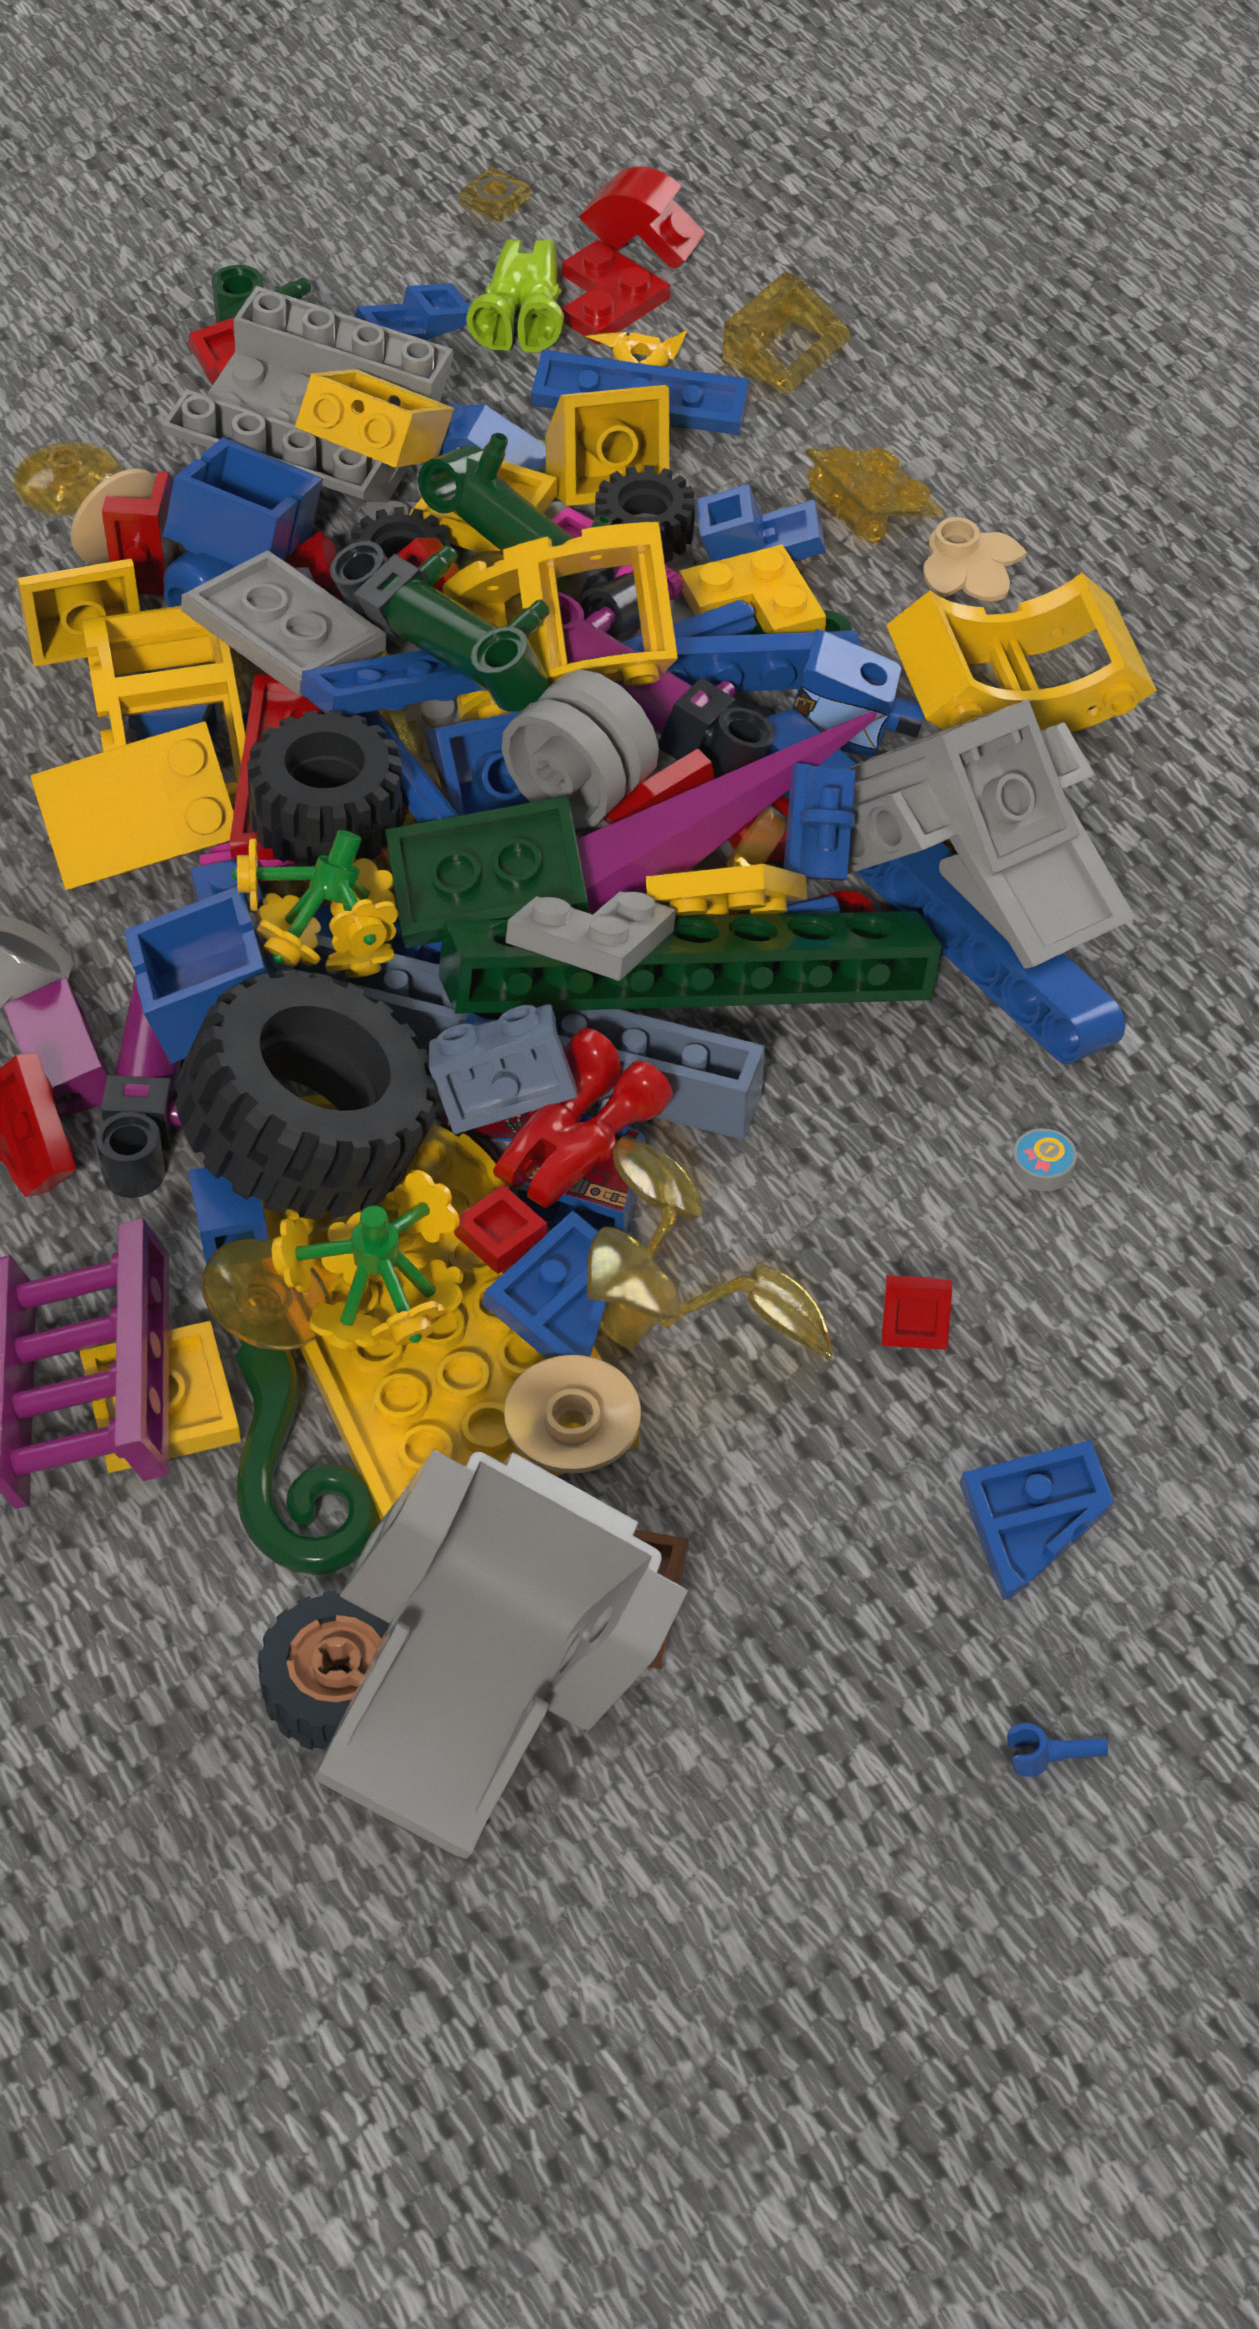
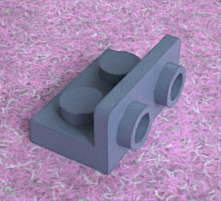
[429,1004,577,1135]

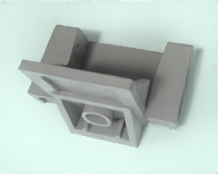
[847,699,1136,969]
[312,1449,688,1859]

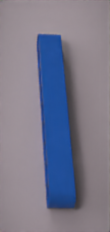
[765,709,1125,1064]

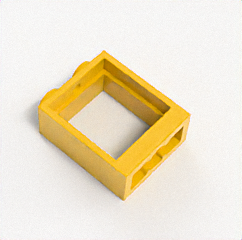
[295,369,454,468]

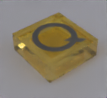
[460,166,530,224]

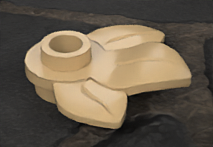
[923,517,1027,602]

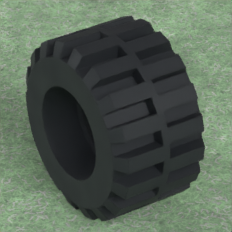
[247,710,402,867]

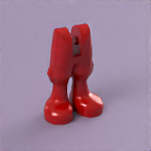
[493,1028,673,1208]

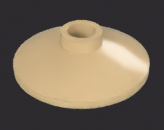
[70,468,156,565]
[504,1355,641,1474]

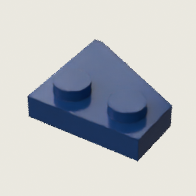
[482,1211,622,1359]
[959,1440,1114,1600]

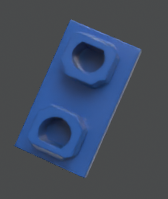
[784,763,856,881]

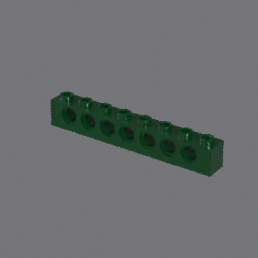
[439,911,942,1014]

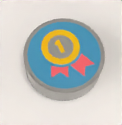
[1011,1128,1077,1191]

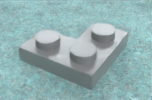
[505,891,676,981]

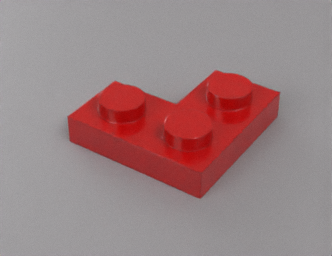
[562,239,670,345]

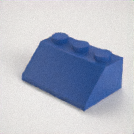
[425,709,531,816]

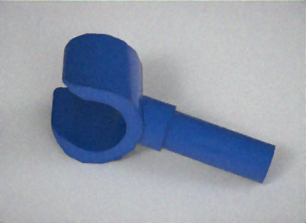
[1007,1723,1108,1777]

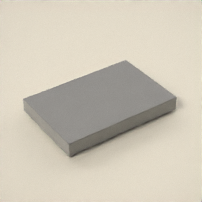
[181,550,386,697]

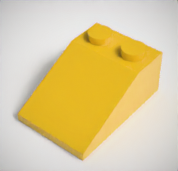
[30,721,234,890]

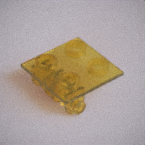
[805,446,946,543]

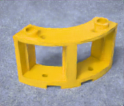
[443,522,678,719]
[886,573,1157,732]
[81,606,245,805]

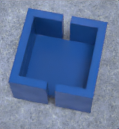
[163,438,323,567]
[124,886,276,1064]

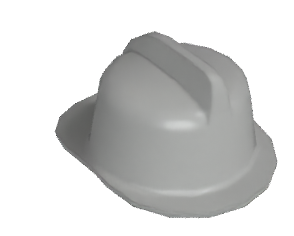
[0,915,73,1009]

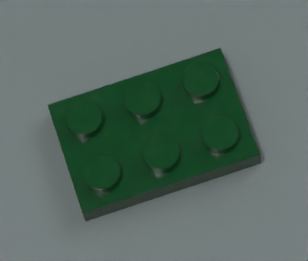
[386,796,590,948]

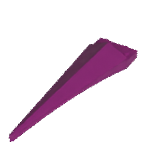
[441,712,878,942]

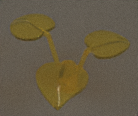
[587,1136,833,1361]

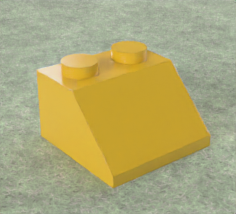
[545,385,669,506]
[17,558,140,667]

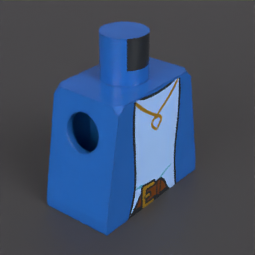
[792,629,924,756]

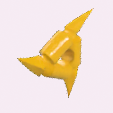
[585,329,688,367]

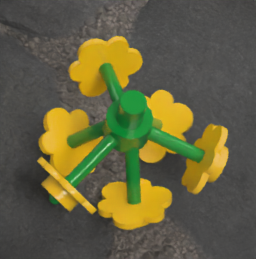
[231,830,398,978]
[271,1170,464,1350]

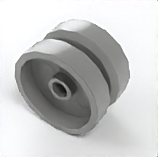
[501,669,659,829]

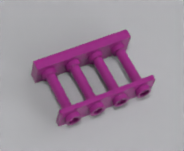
[0,1218,169,1509]

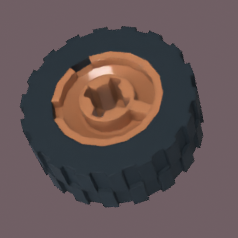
[258,1591,389,1751]

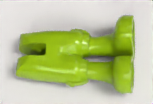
[466,239,564,353]

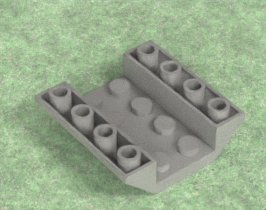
[162,286,453,503]

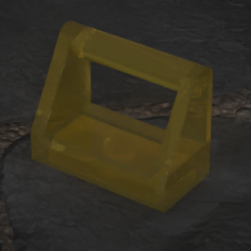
[722,271,850,395]

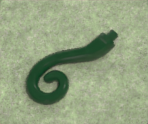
[235,1321,379,1575]

